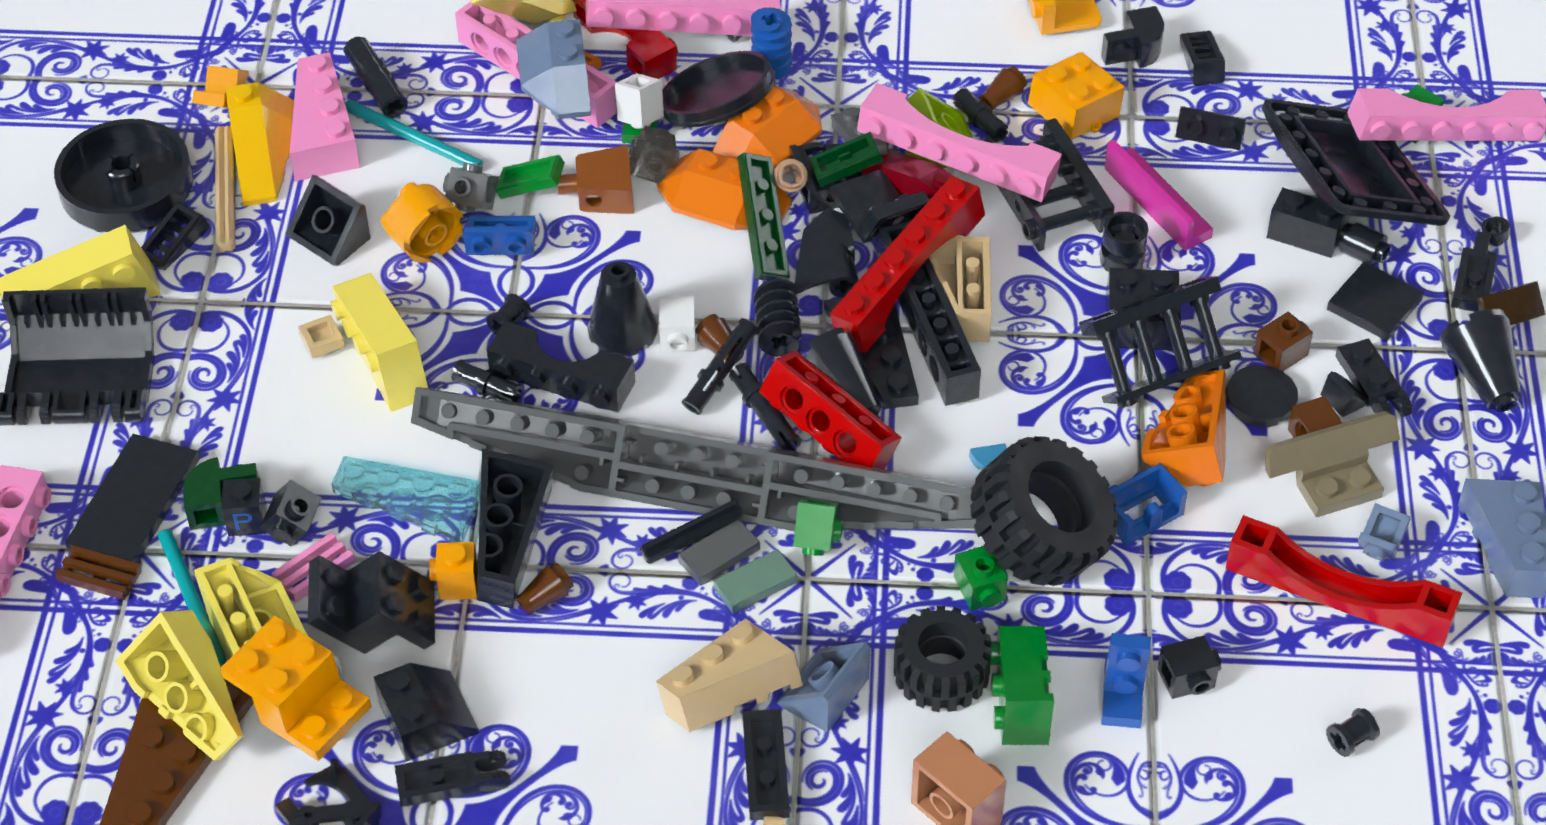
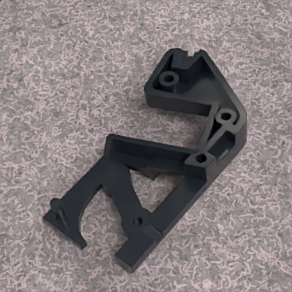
[275,758,381,825]

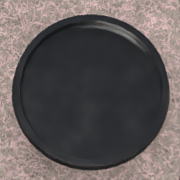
[662,51,775,127]

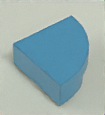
[969,443,1007,469]

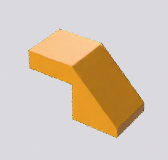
[192,65,249,108]

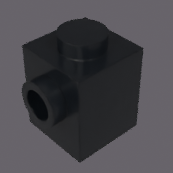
[260,479,322,546]
[1157,635,1221,699]

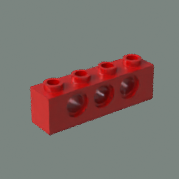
[759,351,902,470]

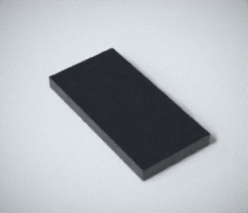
[65,434,200,563]

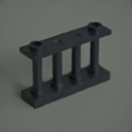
[984,118,1115,252]
[1079,276,1242,408]

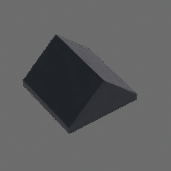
[285,174,371,266]

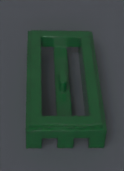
[809,132,883,187]

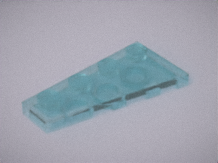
[331,456,481,542]

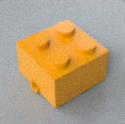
[1028,51,1125,140]

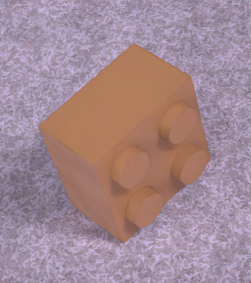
[911,731,1006,825]

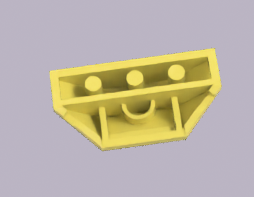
[194,557,308,660]

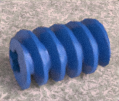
[751,7,792,80]

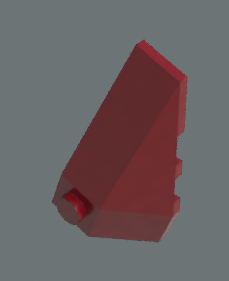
[859,148,955,199]

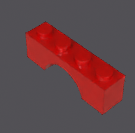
[573,0,678,79]

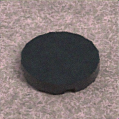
[1226,365,1298,427]

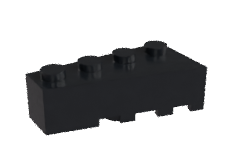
[477,448,554,609]

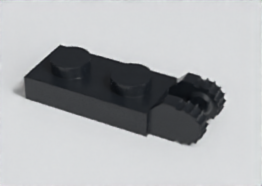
[1335,338,1412,417]
[394,750,511,807]

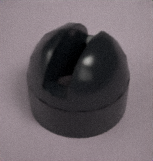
[1481,217,1510,247]

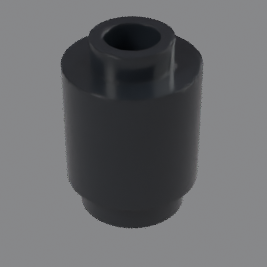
[1336,222,1391,266]

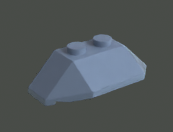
[516,19,591,119]

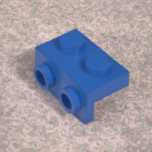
[463,216,536,255]

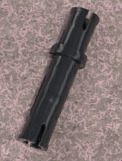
[681,318,759,415]
[729,363,802,451]

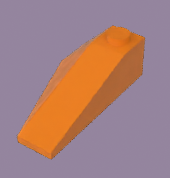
[1141,369,1226,487]

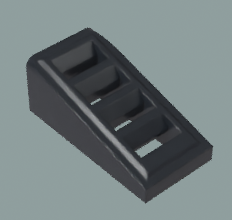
[1180,30,1225,86]
[141,202,209,271]

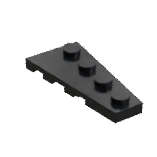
[824,298,919,409]

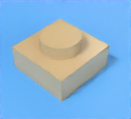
[298,314,345,359]

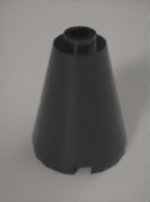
[587,262,657,357]
[1440,309,1522,412]
[798,328,881,418]

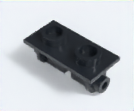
[1175,106,1246,151]

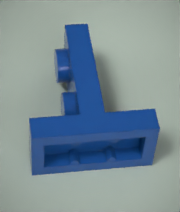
[1101,633,1151,729]

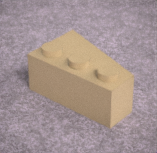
[929,236,992,342]
[656,618,803,732]

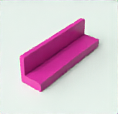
[1105,140,1213,251]

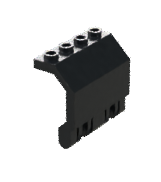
[0,287,155,426]

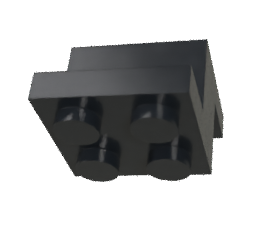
[308,551,435,654]

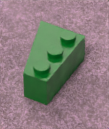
[991,626,1054,745]

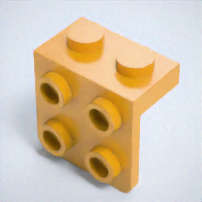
[1028,0,1102,35]

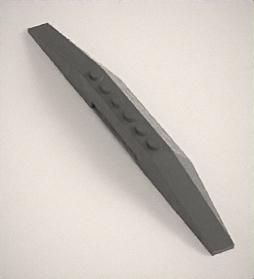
[410,387,976,531]

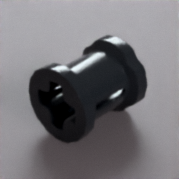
[486,293,532,335]
[1326,708,1380,757]

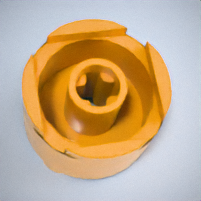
[381,182,463,263]

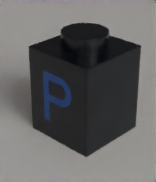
[221,478,267,536]

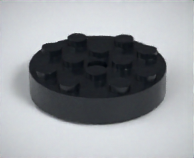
[54,119,193,232]

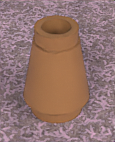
[774,159,808,192]

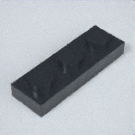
[742,709,790,820]

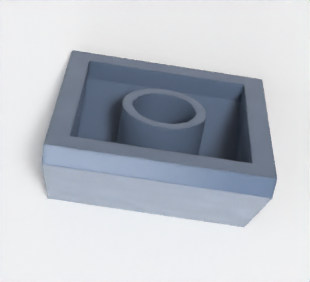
[777,642,870,733]

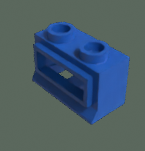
[1108,463,1188,546]

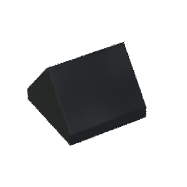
[1320,371,1367,418]

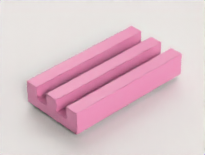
[272,532,356,603]

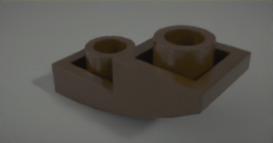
[1476,281,1546,325]

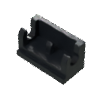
[790,142,839,214]

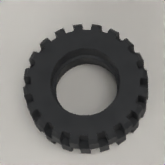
[970,436,1118,586]

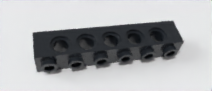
[878,221,981,406]

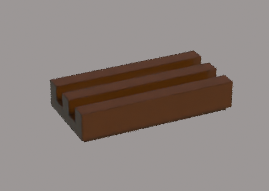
[55,545,142,600]

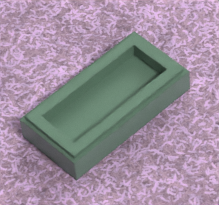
[713,549,797,614]

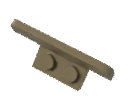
[1265,411,1400,518]

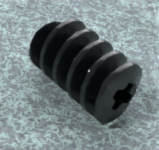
[754,278,801,357]

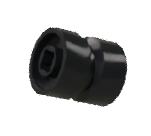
[1100,211,1149,272]

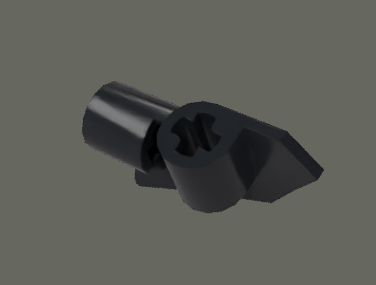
[795,208,859,298]

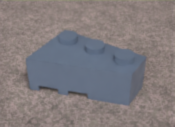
[1458,478,1546,598]

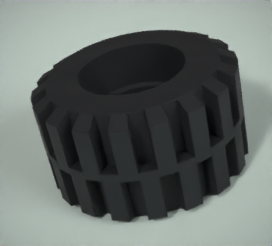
[894,606,992,712]

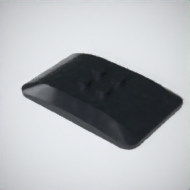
[1262,99,1450,226]

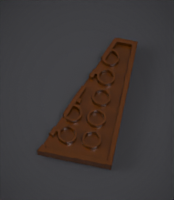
[99,679,254,825]

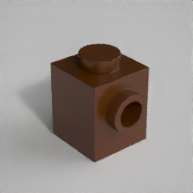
[1253,311,1313,371]

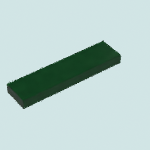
[737,152,790,281]

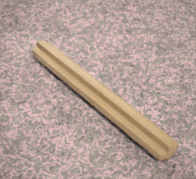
[215,126,236,253]

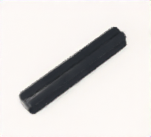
[640,500,743,564]

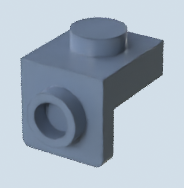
[1358,503,1411,561]

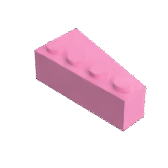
[289,52,360,181]

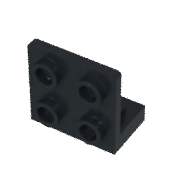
[829,169,930,243]

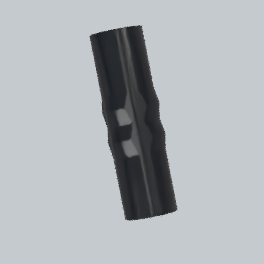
[344,36,408,118]

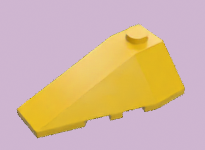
[225,82,294,207]

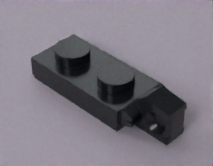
[1451,231,1498,312]

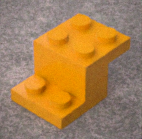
[220,615,372,761]

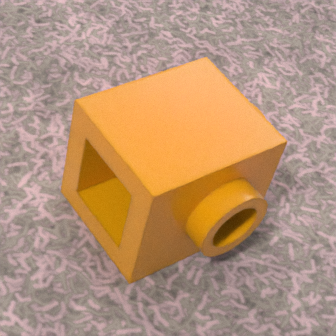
[429,542,478,600]

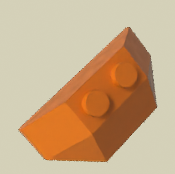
[712,85,822,170]
[656,148,792,230]

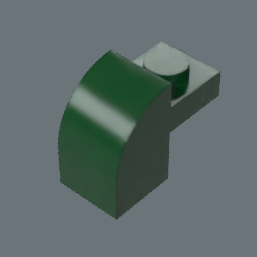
[183,457,259,531]

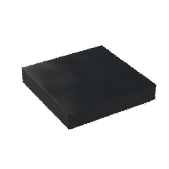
[1327,261,1424,341]

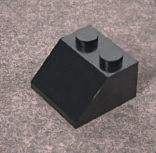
[1266,187,1350,258]
[373,663,479,762]

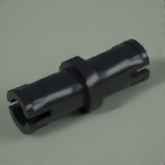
[953,88,1008,142]
[451,359,523,403]

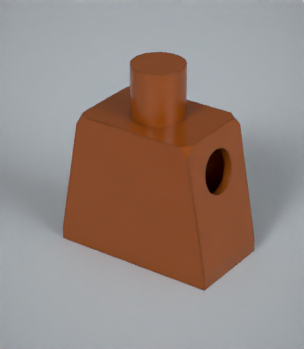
[557,145,634,214]

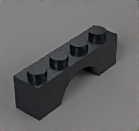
[487,321,635,413]

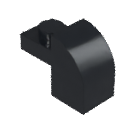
[1101,6,1164,68]

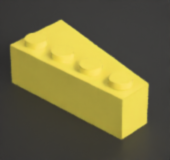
[0,225,161,308]
[330,273,428,412]

